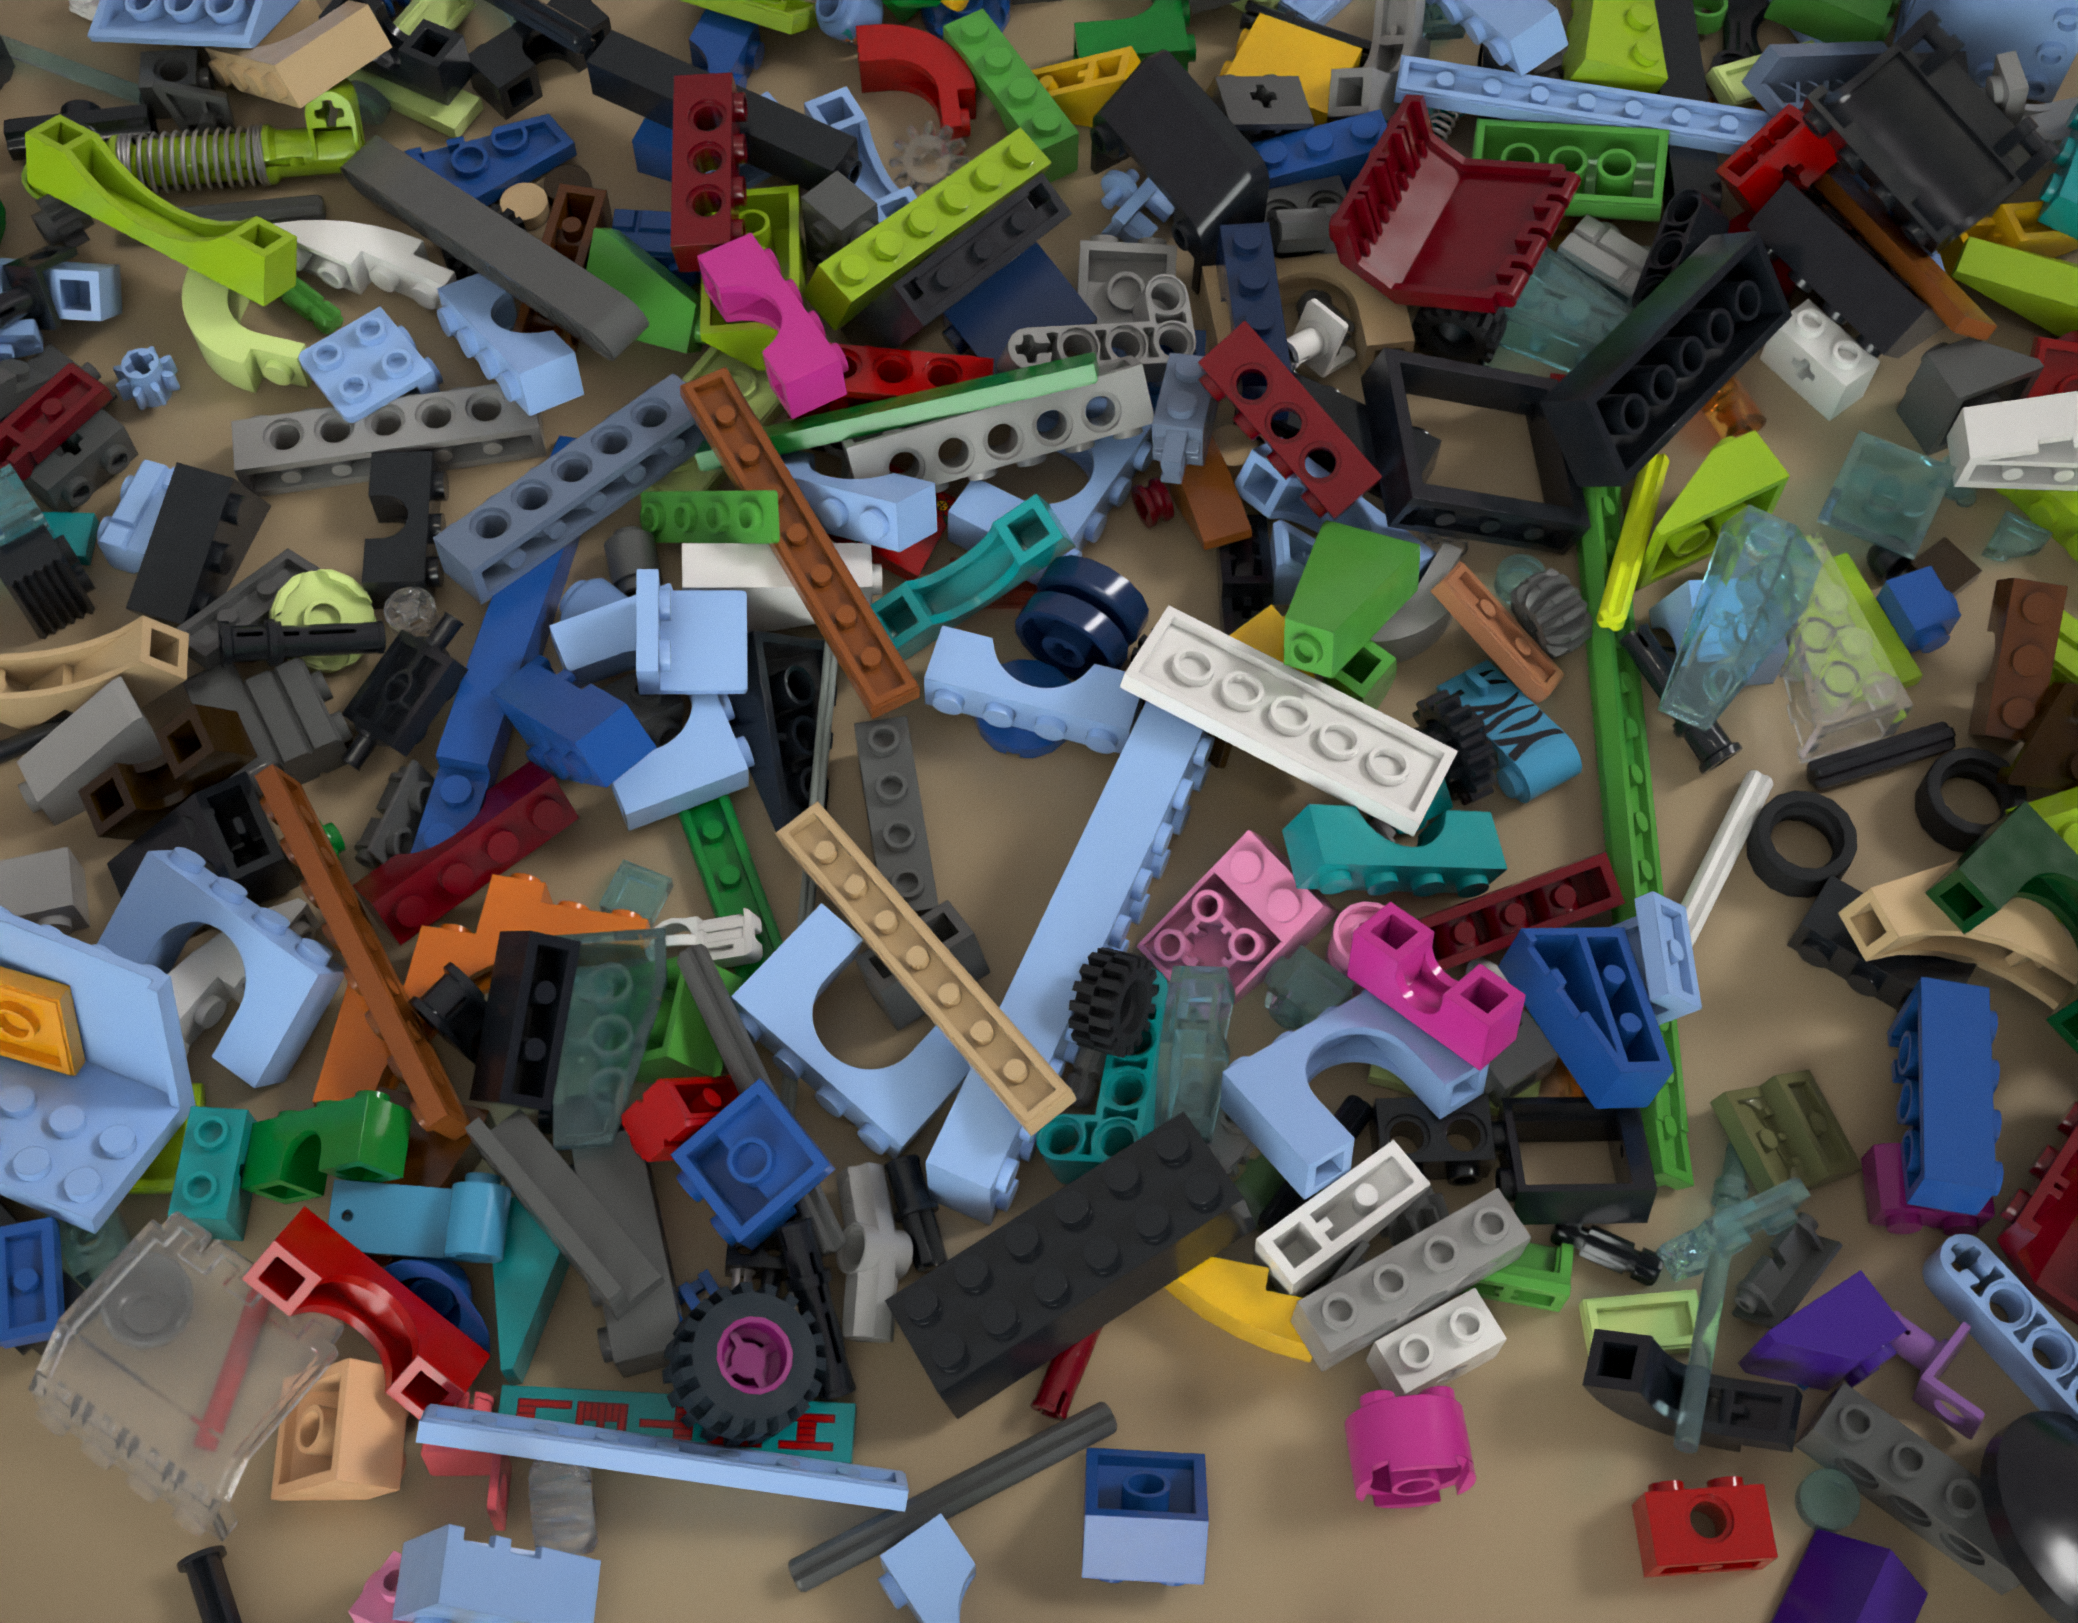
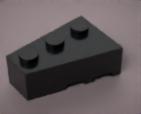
[126,462,272,628]

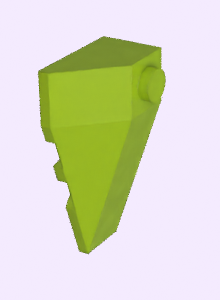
[1951,236,2078,337]

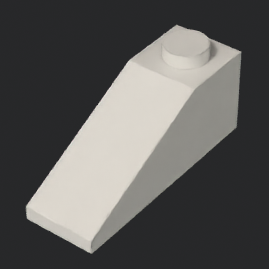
[1253,1139,1431,1297]

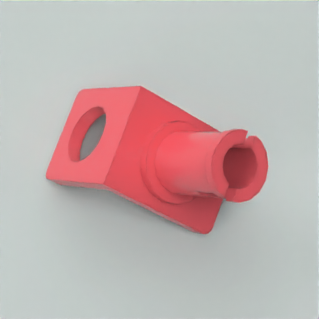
[421,1391,512,1531]

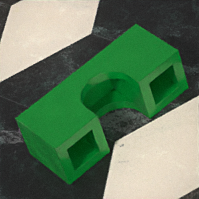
[241,1090,413,1205]

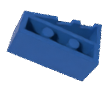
[490,654,657,788]
[1498,927,1674,1109]

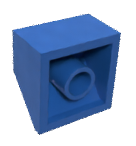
[1082,1448,1209,1586]

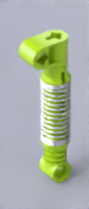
[21,78,365,199]

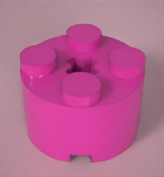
[1344,1386,1476,1508]

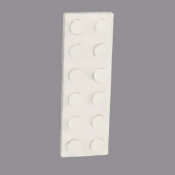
[1120,605,1458,837]

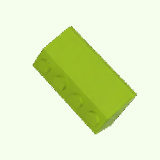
[700,185,807,371]

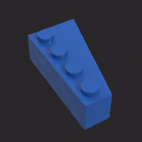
[1887,976,2004,1216]

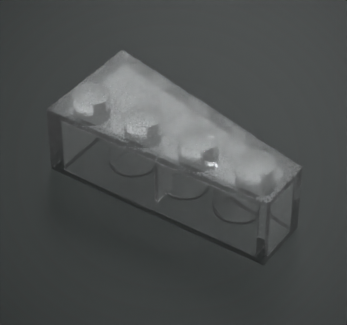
[1763,532,1914,764]

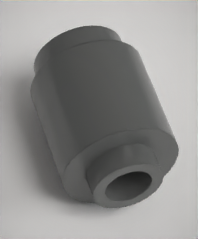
[604,526,663,597]

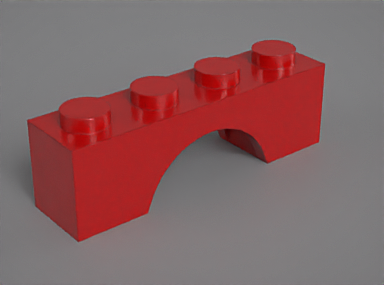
[242,1206,491,1420]

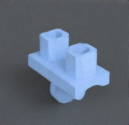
[1101,169,1175,243]

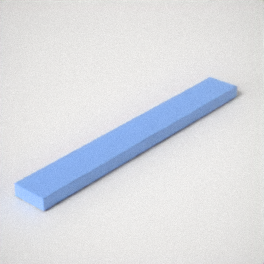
[1393,55,1772,155]
[416,1403,909,1512]

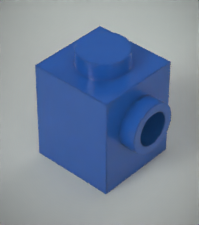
[1876,566,1961,653]

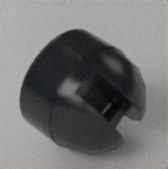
[1866,539,1914,584]

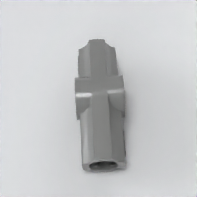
[836,1162,913,1343]

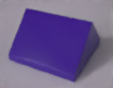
[1770,1529,1928,1623]

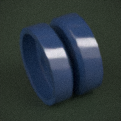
[1015,555,1149,681]

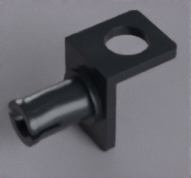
[0,246,78,330]

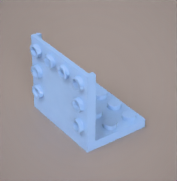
[1892,0,2078,103]
[0,906,196,1234]

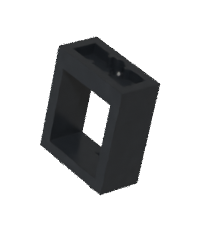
[1492,1097,1657,1225]

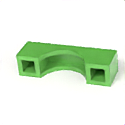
[943,8,1079,183]

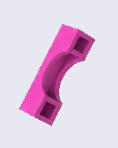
[697,233,849,419]

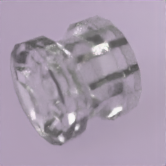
[383,587,441,640]

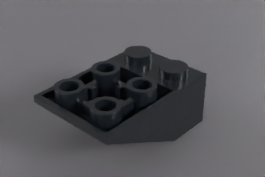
[107,771,300,933]

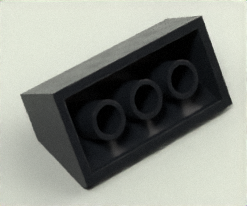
[1747,180,1947,359]

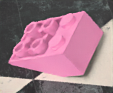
[1137,830,1339,1024]

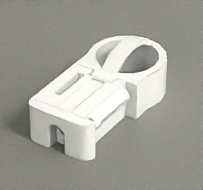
[647,908,763,968]

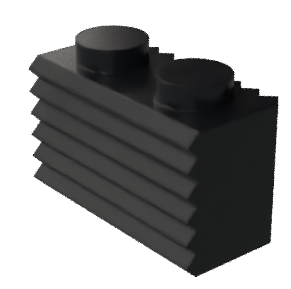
[0,524,96,639]

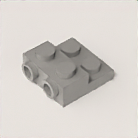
[1077,234,1177,324]

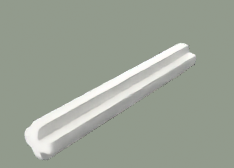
[1681,770,1773,947]

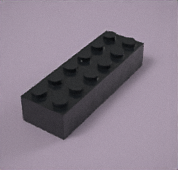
[1539,231,1792,487]
[885,1111,1257,1419]

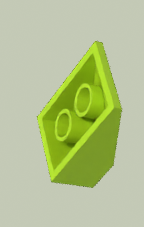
[1636,430,1790,590]

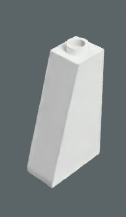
[682,543,882,633]

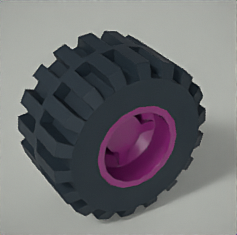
[662,1282,827,1447]

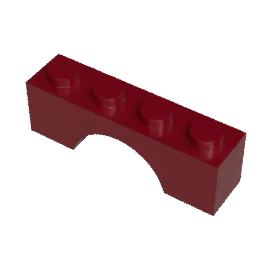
[352,761,579,946]

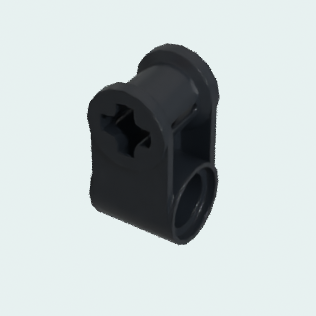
[408,962,487,1065]

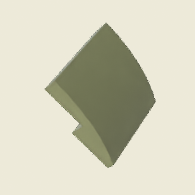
[1710,1070,1862,1203]

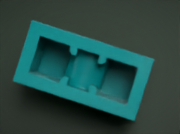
[167,1106,257,1241]

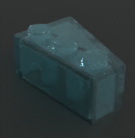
[1499,247,1634,373]

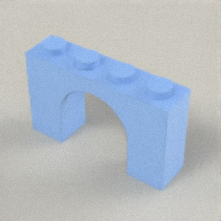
[948,396,1153,586]
[549,583,755,831]
[97,847,344,1088]
[731,903,971,1159]
[1220,989,1489,1200]

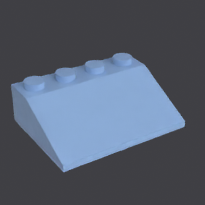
[87,0,300,49]

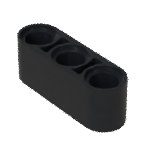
[1632,187,1730,309]

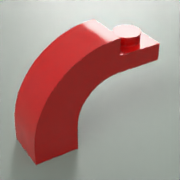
[855,24,976,158]

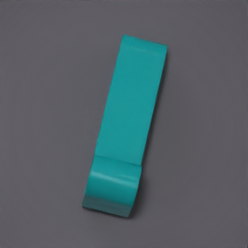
[1036,968,1180,1185]

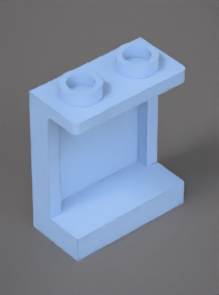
[1611,891,1702,1026]

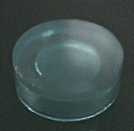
[351,80,391,125]
[1494,554,1546,604]
[1795,1469,1860,1533]

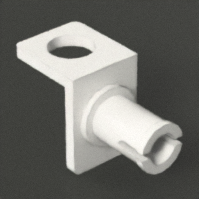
[1287,298,1356,378]

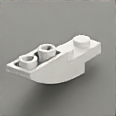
[273,220,457,310]
[167,898,320,1057]

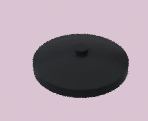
[1980,1411,2078,1623]

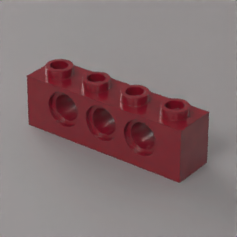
[671,72,748,272]
[1198,321,1382,521]
[1417,852,1625,971]

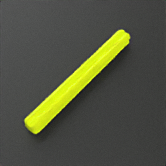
[1596,453,1670,632]

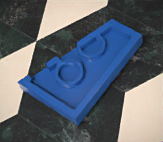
[404,113,577,206]

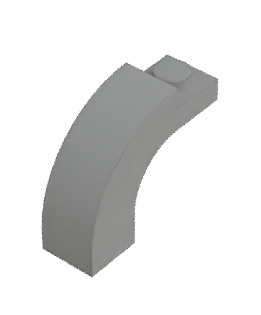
[1327,0,1431,120]
[1981,50,2078,170]
[1370,541,1462,663]

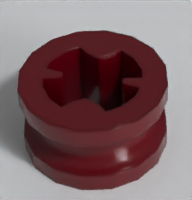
[1131,477,1174,528]

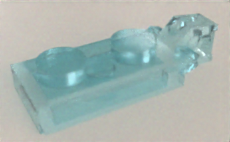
[1656,1177,1811,1282]

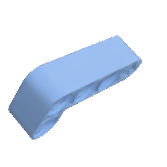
[1922,1234,2078,1421]

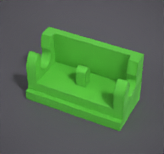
[1459,1243,1573,1312]

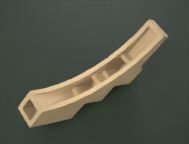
[1838,860,2078,1010]

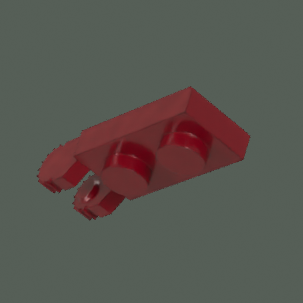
[0,362,113,490]

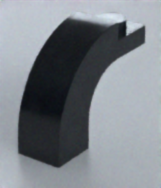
[1582,1329,1803,1453]

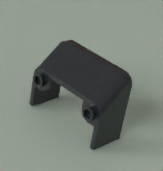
[1090,49,1270,295]

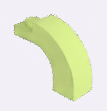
[182,268,313,393]

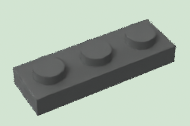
[176,548,320,671]

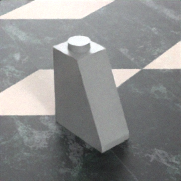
[17,676,163,826]

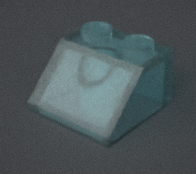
[1817,430,1957,560]

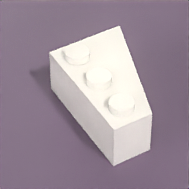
[1947,391,2078,491]

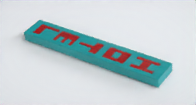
[498,1385,857,1464]

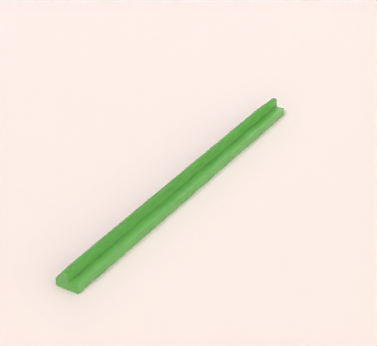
[1576,487,1694,1190]

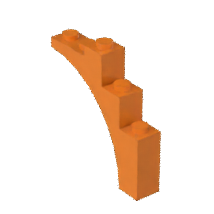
[312,873,652,1107]

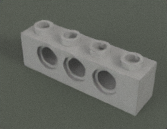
[1290,1188,1531,1372]

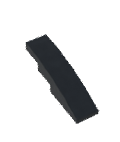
[1216,515,1274,635]

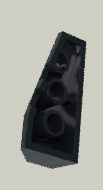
[727,630,837,832]

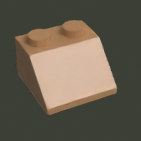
[271,1358,410,1501]

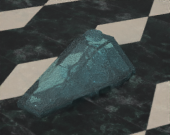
[1657,504,1822,731]

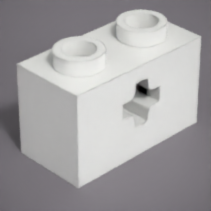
[1759,299,1880,421]
[1366,1288,1507,1397]

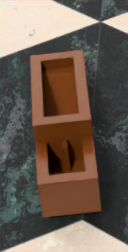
[1158,435,1252,550]

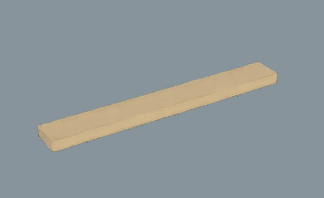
[775,801,1077,1136]

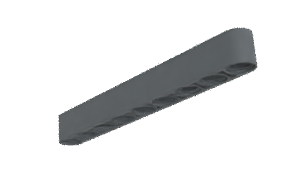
[340,135,649,361]

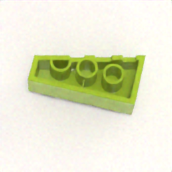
[1561,0,1668,94]

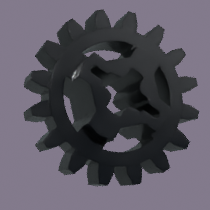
[1412,689,1498,806]

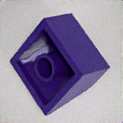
[1738,1270,1907,1391]

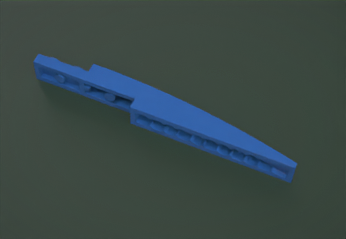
[411,435,581,853]

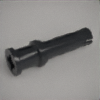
[218,619,386,668]
[1619,623,1743,775]

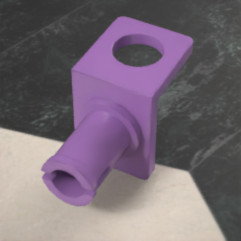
[1891,1310,1985,1439]

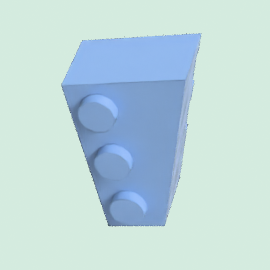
[392,1524,601,1623]

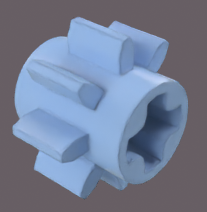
[113,346,180,410]

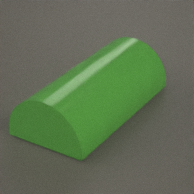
[1472,118,1669,222]

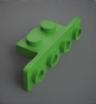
[640,490,780,544]

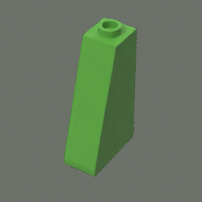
[1284,520,1420,679]

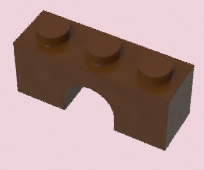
[1968,578,2068,743]

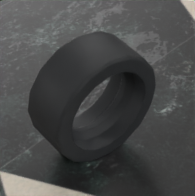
[1915,747,2027,853]
[1747,790,1857,898]

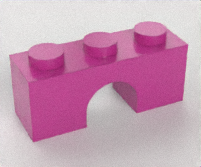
[1347,901,1526,1071]

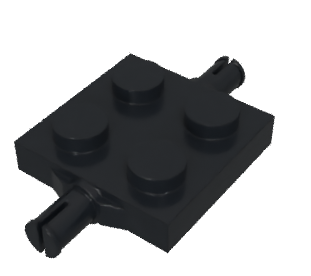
[340,611,468,771]

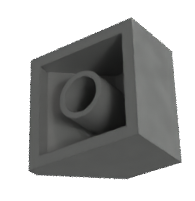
[1896,337,2044,456]

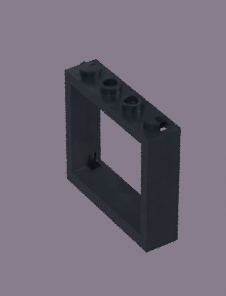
[841,173,1072,349]
[1361,347,1591,555]

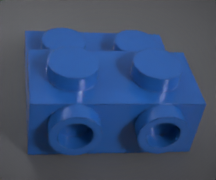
[670,1078,836,1250]

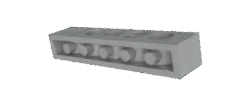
[841,355,1154,493]
[231,384,547,497]

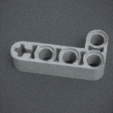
[997,274,1196,382]

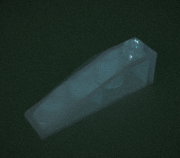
[553,928,667,1151]

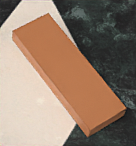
[1430,561,1565,706]

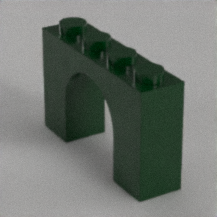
[1925,801,2078,1054]

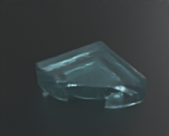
[1981,510,2053,561]

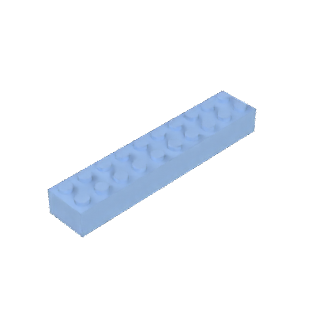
[926,701,1215,1226]

